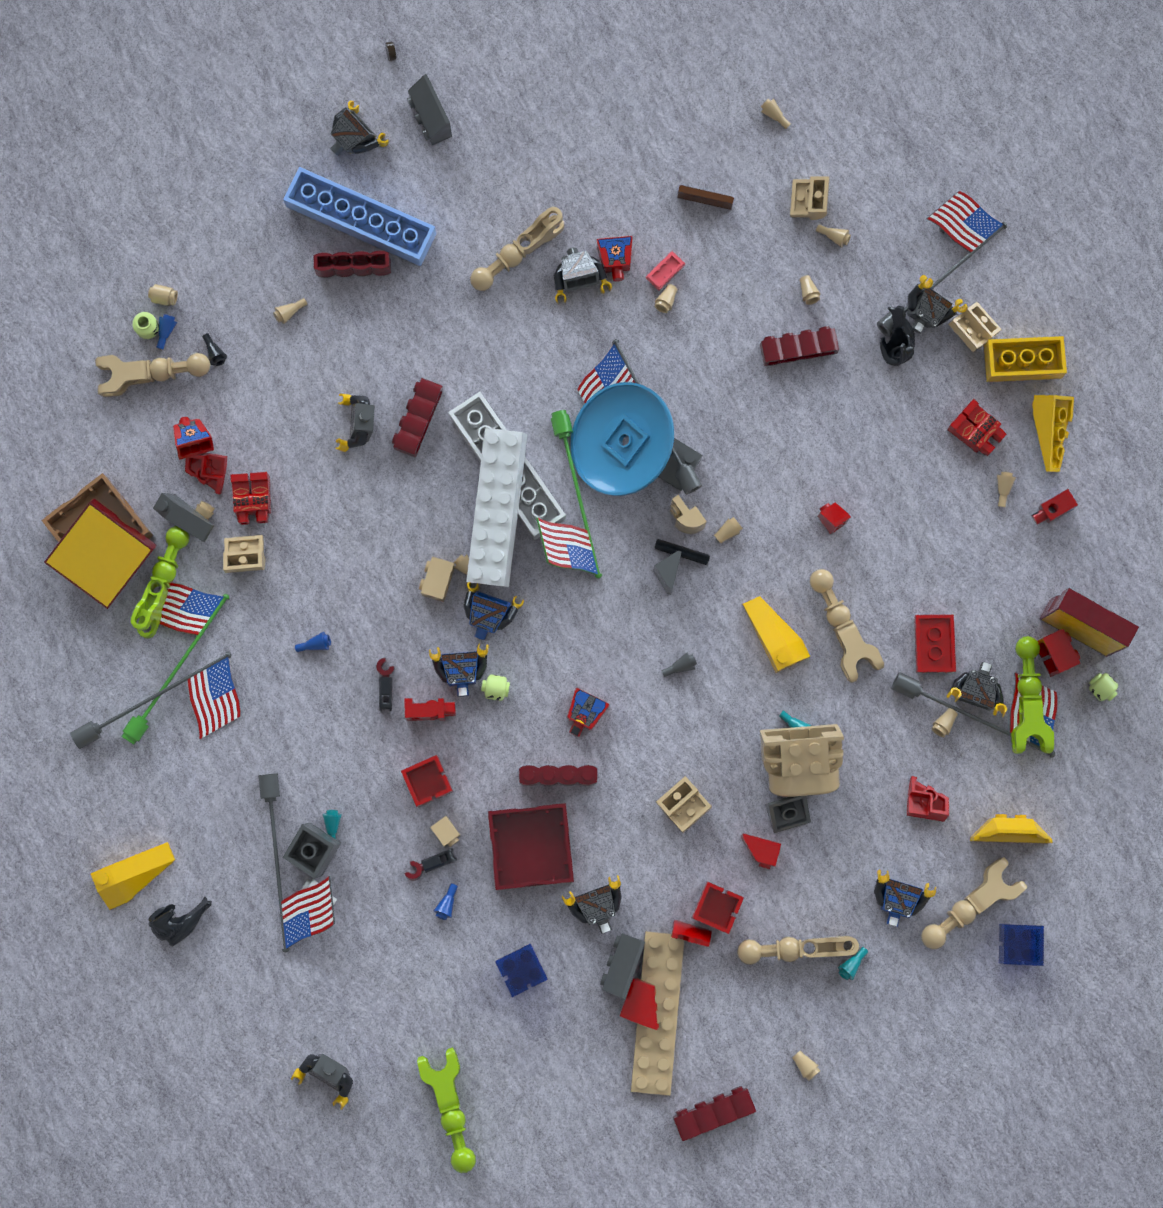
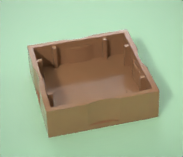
[41,473,154,542]

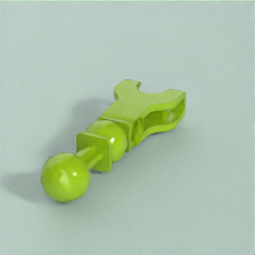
[131,526,190,639]
[1011,636,1054,754]
[417,1047,476,1173]

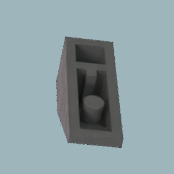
[153,493,214,542]

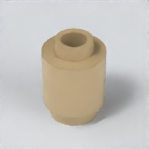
[148,284,178,306]

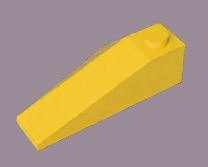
[1032,395,1074,472]
[742,596,810,673]
[91,842,175,910]

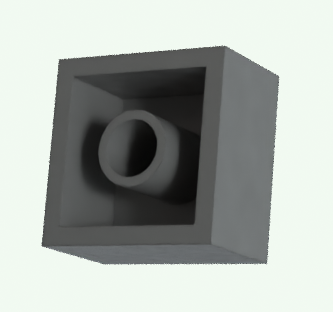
[282,822,341,879]

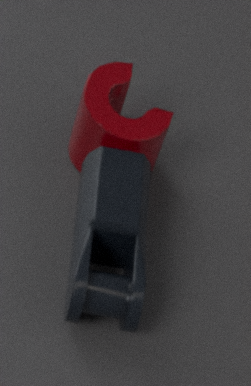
[376,658,395,711]
[404,848,457,881]

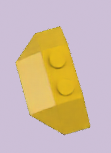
[970,814,1052,844]

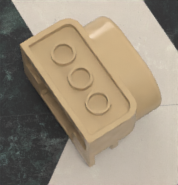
[760,724,844,797]

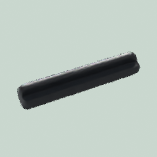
[655,539,710,565]

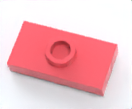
[646,251,685,291]

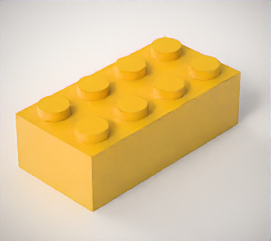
[984,336,1067,382]

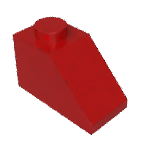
[817,502,851,535]
[741,833,781,869]

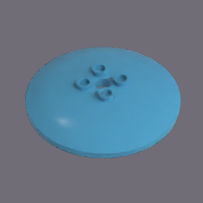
[571,382,674,496]

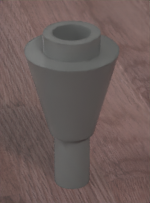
[661,652,697,677]

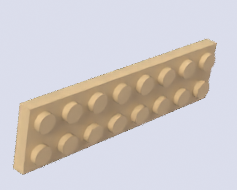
[631,931,684,1096]

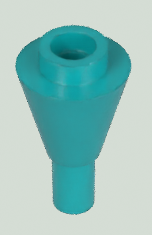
[779,710,812,728]
[322,810,342,839]
[838,947,868,980]

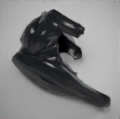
[880,306,915,366]
[148,897,212,947]

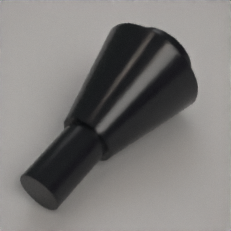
[202,333,227,366]

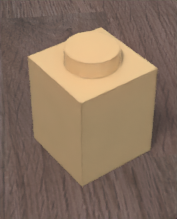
[430,816,460,847]

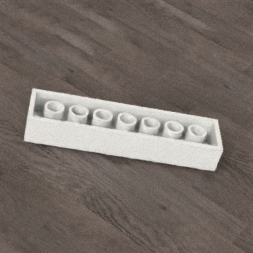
[448,392,566,540]
[466,428,527,587]

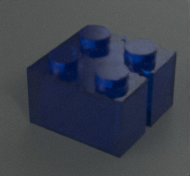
[999,924,1044,966]
[495,943,548,998]

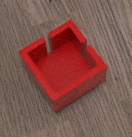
[1038,629,1081,677]
[401,755,454,808]
[691,882,744,934]

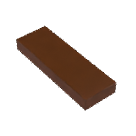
[677,185,734,210]

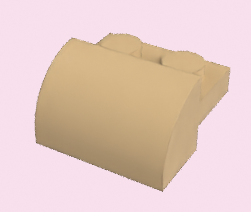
[790,176,830,220]
[948,302,1002,352]
[670,495,707,534]
[223,535,265,573]
[656,776,712,833]

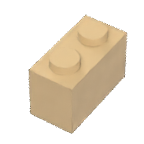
[419,557,455,602]

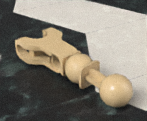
[470,207,565,291]
[95,353,210,397]
[810,569,884,683]
[921,857,1027,949]
[737,936,859,965]

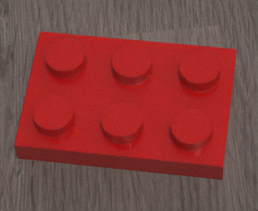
[914,614,956,673]

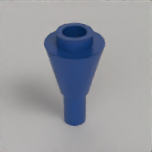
[156,314,178,350]
[295,632,331,652]
[433,883,458,920]

